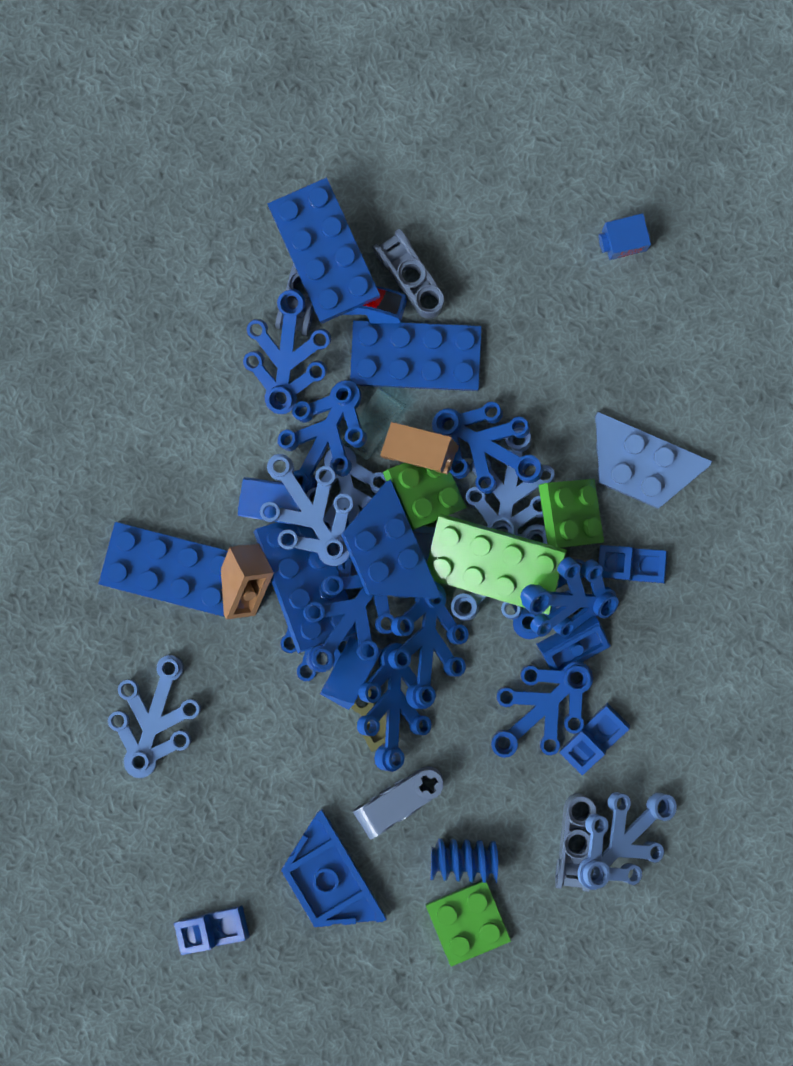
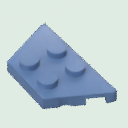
[595,412,712,509]

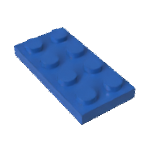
[267,177,380,324]
[350,320,481,391]
[98,522,228,617]
[254,522,357,653]

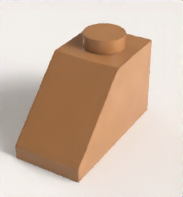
[221,544,274,619]

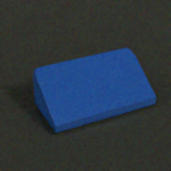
[238,477,305,525]
[536,616,611,670]
[320,637,382,710]

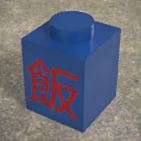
[598,214,651,260]

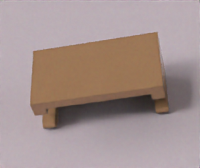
[380,422,459,474]

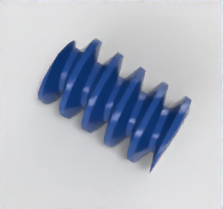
[430,838,498,883]

